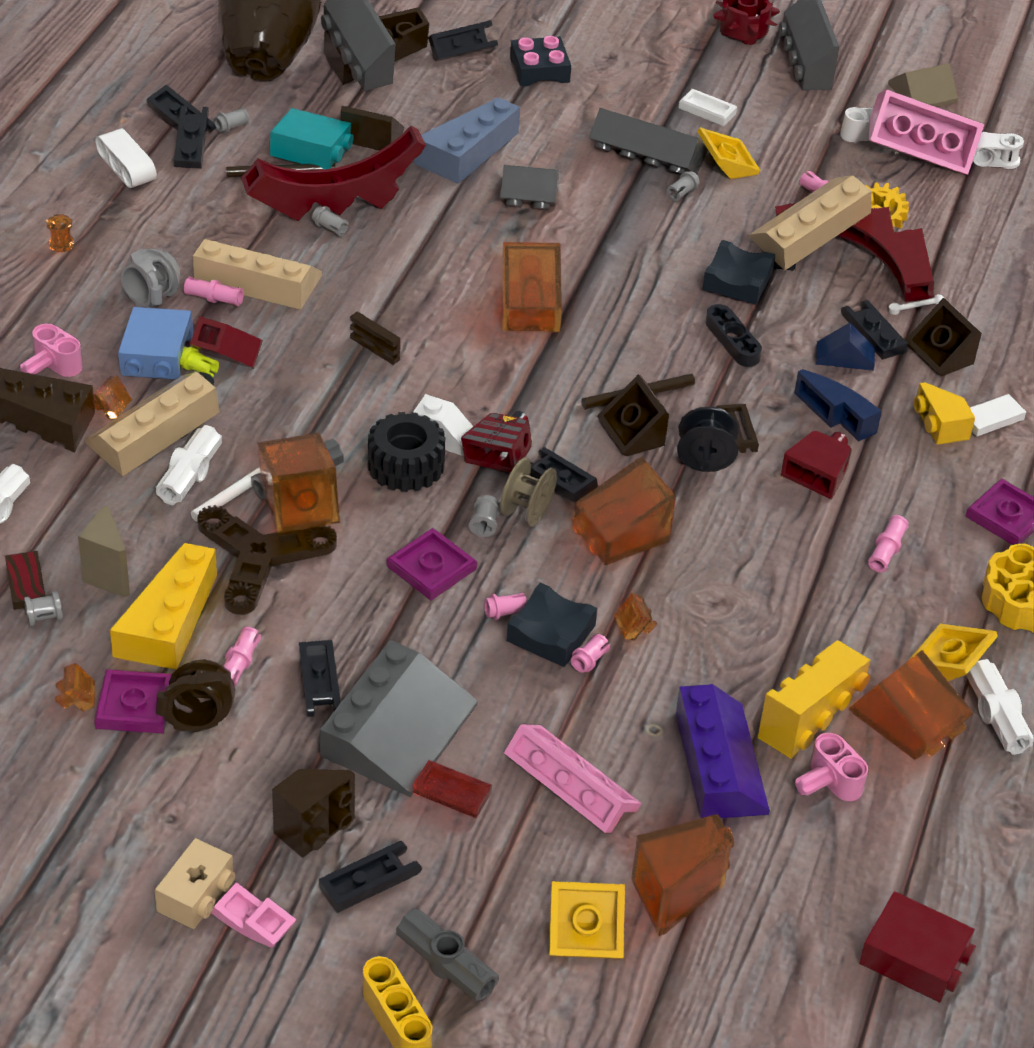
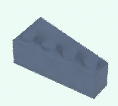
[414,97,520,184]

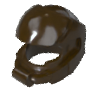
[156,659,235,732]

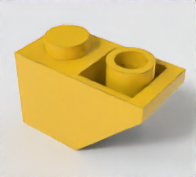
[913,382,975,444]

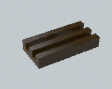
[350,311,400,365]
[716,404,759,453]

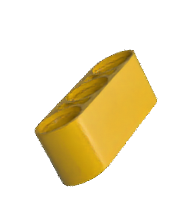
[362,956,432,1048]

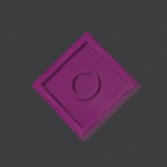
[965,478,1034,545]
[386,528,477,601]
[94,669,172,734]

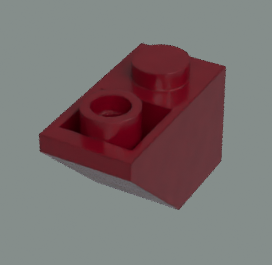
[190,316,263,369]

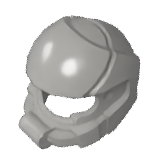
[121,248,181,308]

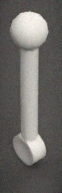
[888,294,944,315]

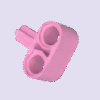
[20,323,83,377]
[795,733,868,801]

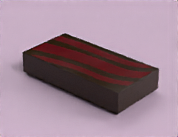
[5,551,46,610]

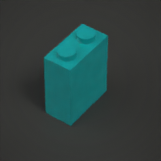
[270,108,354,170]

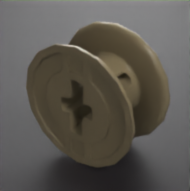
[500,457,557,527]

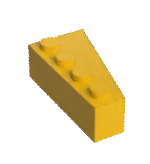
[110,543,217,670]
[758,640,871,759]

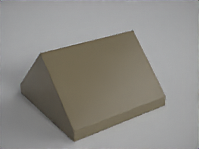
[888,63,958,107]
[78,505,130,597]

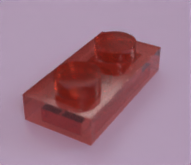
[413,760,492,818]

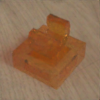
[93,375,133,419]
[614,593,657,641]
[55,662,95,712]

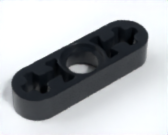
[705,304,762,367]

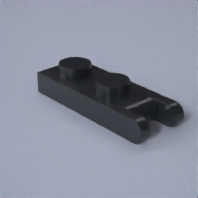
[428,20,498,61]
[147,85,216,132]
[174,105,209,169]
[841,300,908,360]
[530,447,598,503]
[299,640,341,717]
[319,841,422,913]

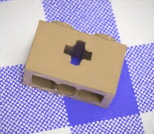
[155,838,235,929]

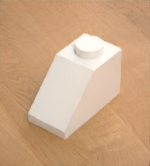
[414,394,473,456]

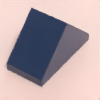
[816,323,875,371]

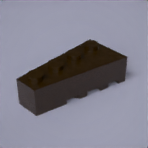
[324,7,429,85]
[0,368,95,453]

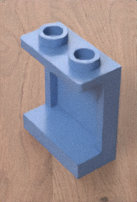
[118,307,194,379]

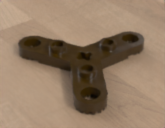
[197,505,337,615]

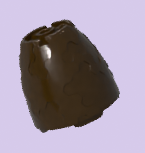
[218,0,322,82]

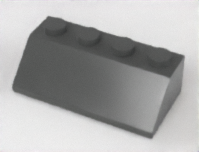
[321,0,396,91]
[779,0,839,91]
[589,108,708,175]

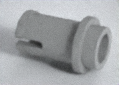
[213,108,249,134]
[666,171,700,202]
[312,206,349,236]

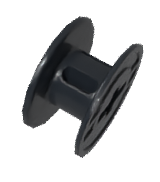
[677,407,739,472]

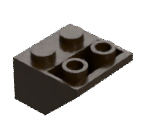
[272,769,355,858]

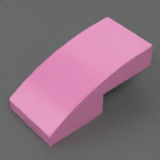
[211,882,296,948]

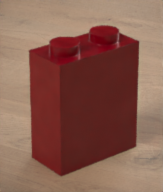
[859,891,976,1003]

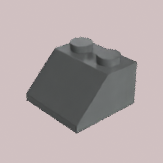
[500,165,559,210]

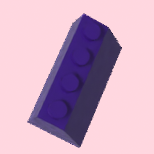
[676,684,770,820]

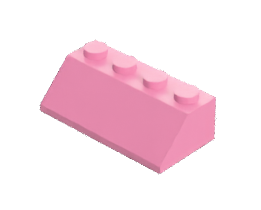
[869,90,984,175]

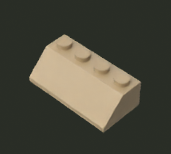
[749,175,871,270]
[193,239,322,310]
[84,371,220,476]

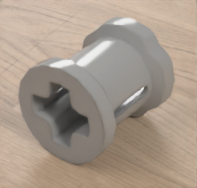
[469,495,501,537]
[24,591,63,626]

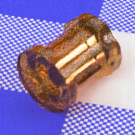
[47,214,74,252]

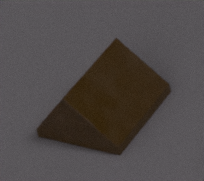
[341,106,404,151]
[905,298,982,376]
[597,374,669,456]

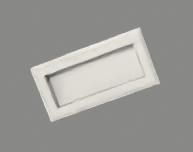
[679,89,737,126]
[970,394,1026,437]

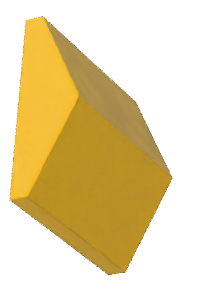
[697,127,761,179]
[908,623,998,684]
[549,881,625,959]

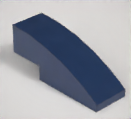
[794,369,882,442]

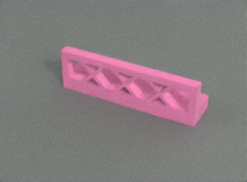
[504,724,642,833]

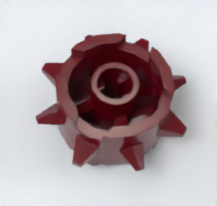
[713,0,780,45]

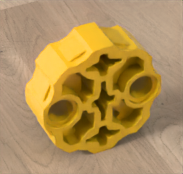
[981,543,1034,633]

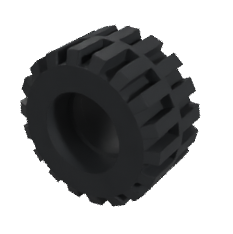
[368,412,446,492]

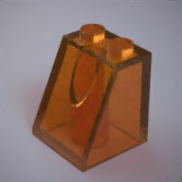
[500,242,562,332]
[257,433,340,533]
[572,457,676,566]
[848,650,974,760]
[631,814,734,936]

